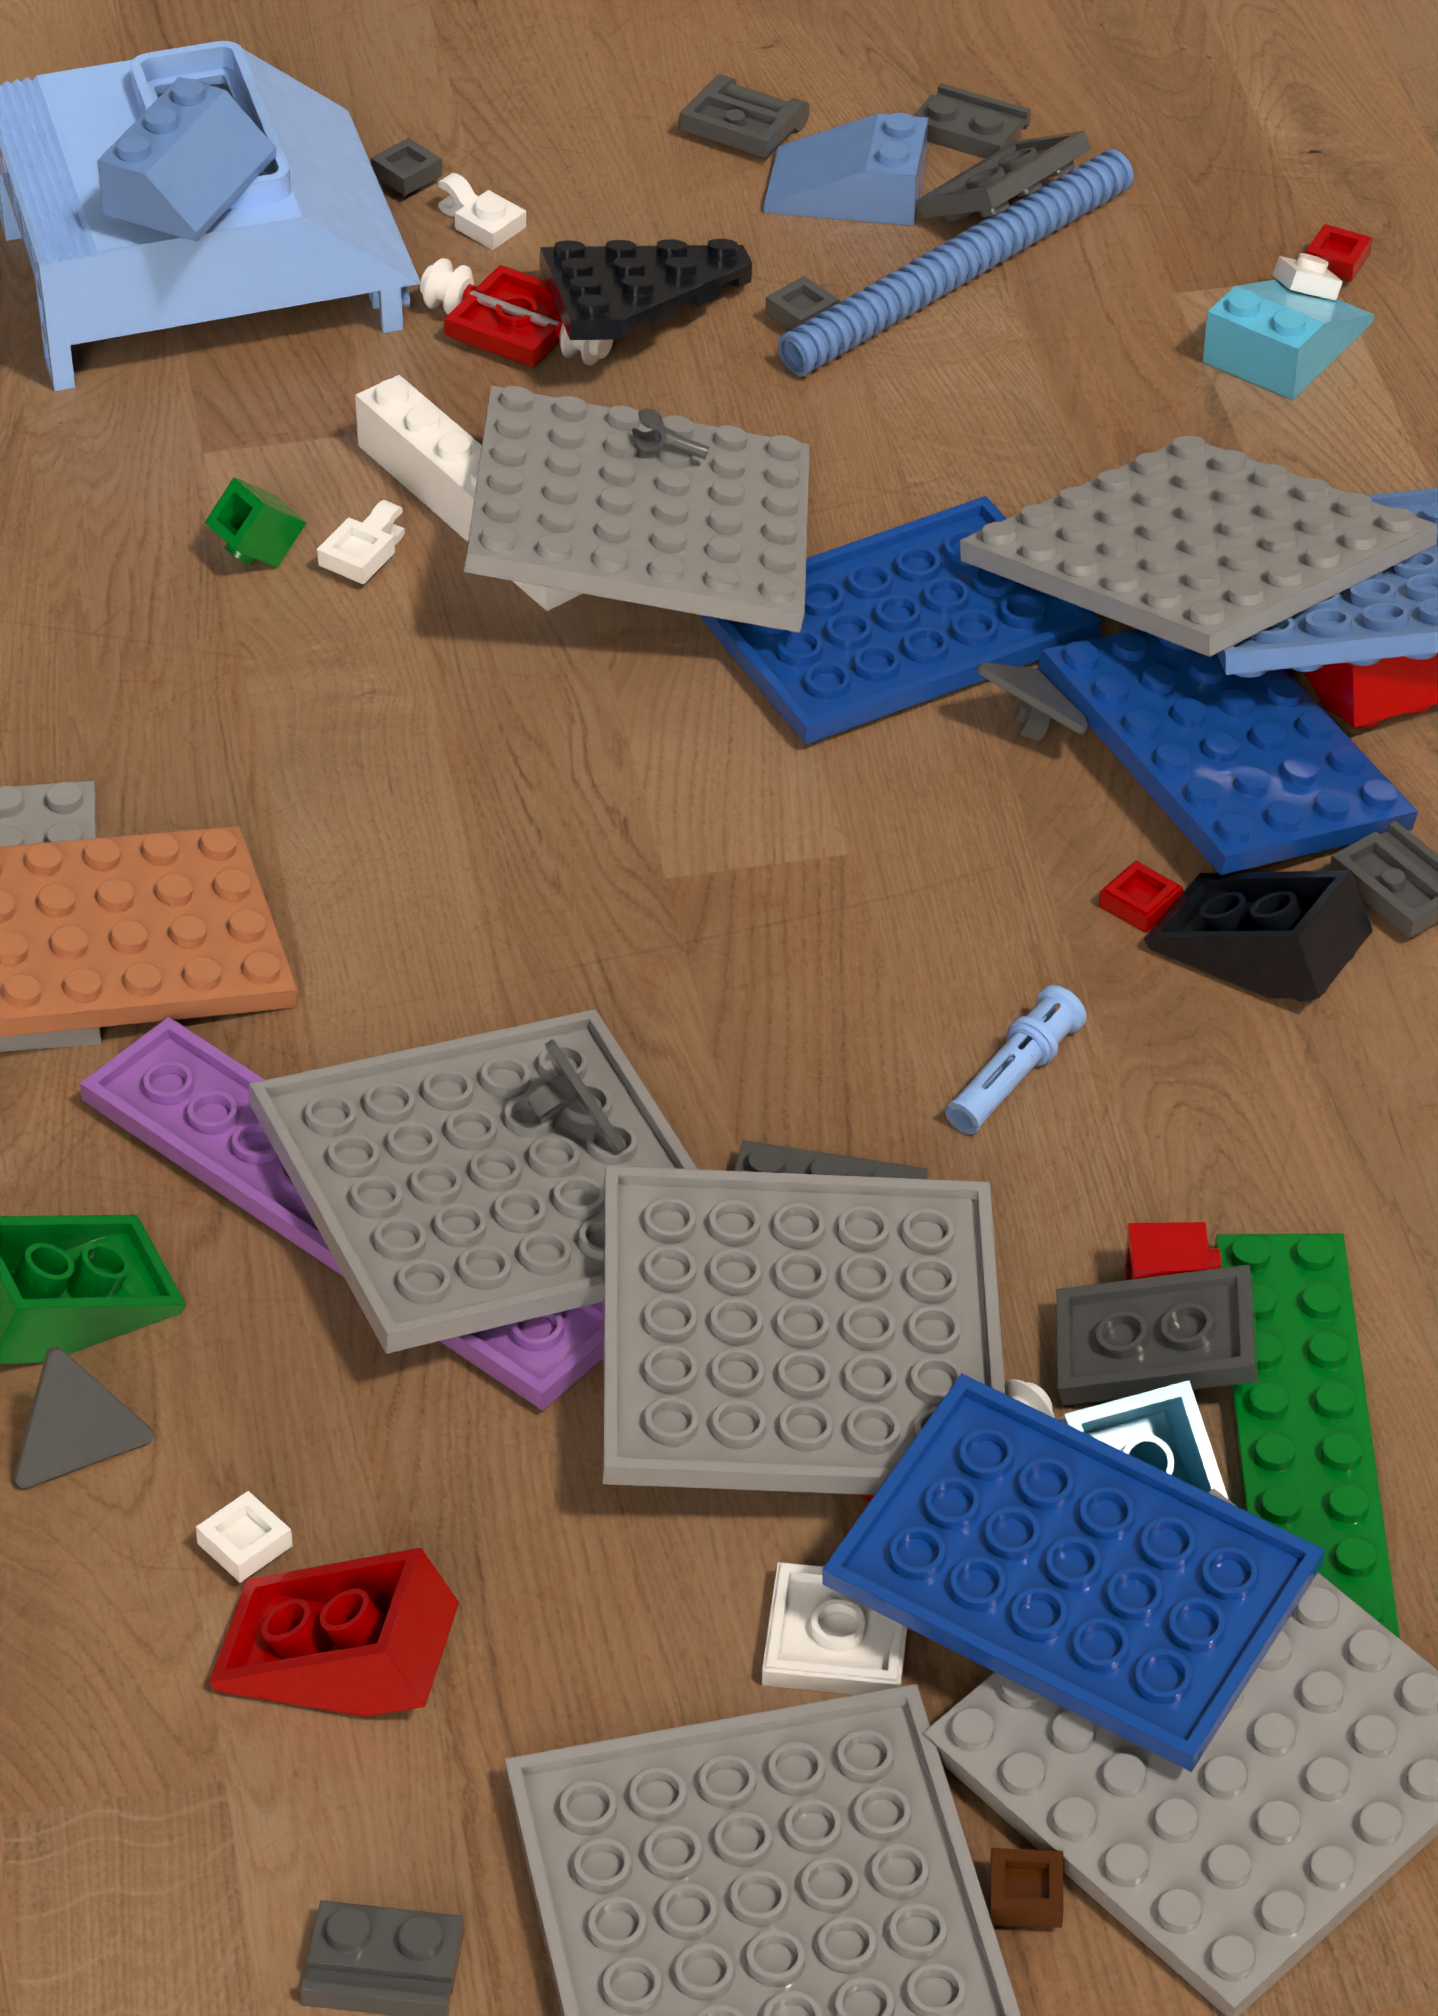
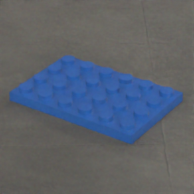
[698,496,1101,745]
[1038,629,1418,875]
[822,1373,1325,1772]

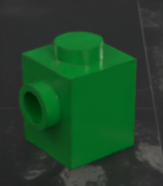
[204,477,307,568]

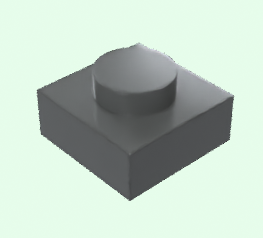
[371,138,443,196]
[766,276,839,331]

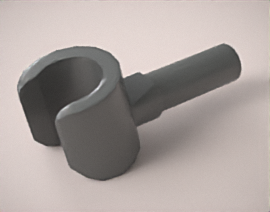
[632,408,709,460]

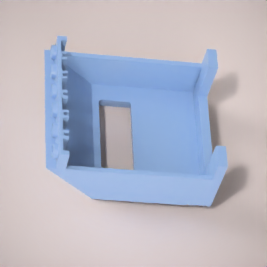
[0,41,421,391]

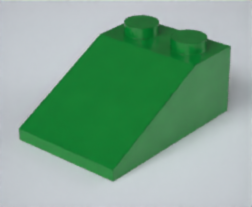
[0,1215,186,1364]

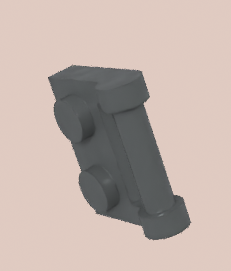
[679,74,810,158]

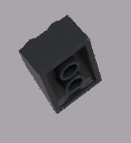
[1144,870,1373,1001]

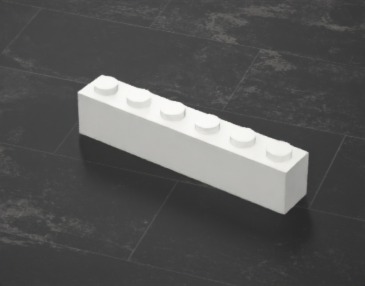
[355,375,582,611]

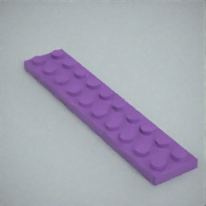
[80,1017,603,1411]

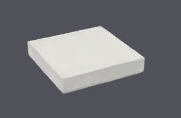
[762,1562,908,1695]

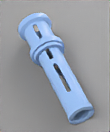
[945,985,1087,1135]

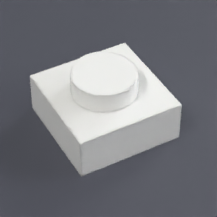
[1272,253,1343,301]
[195,1491,293,1583]

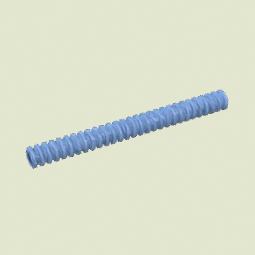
[778,149,1134,377]

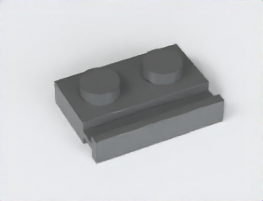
[913,83,1030,159]
[1330,820,1438,939]
[300,1900,464,2016]

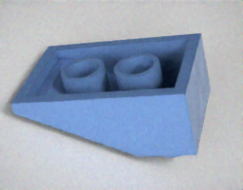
[764,113,928,226]

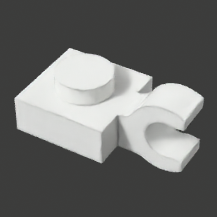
[438,173,526,250]
[317,500,405,585]

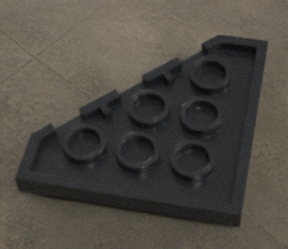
[539,239,752,340]

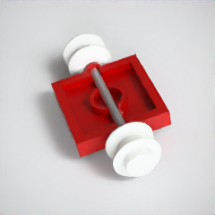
[420,258,613,368]

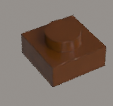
[990,1848,1063,1928]

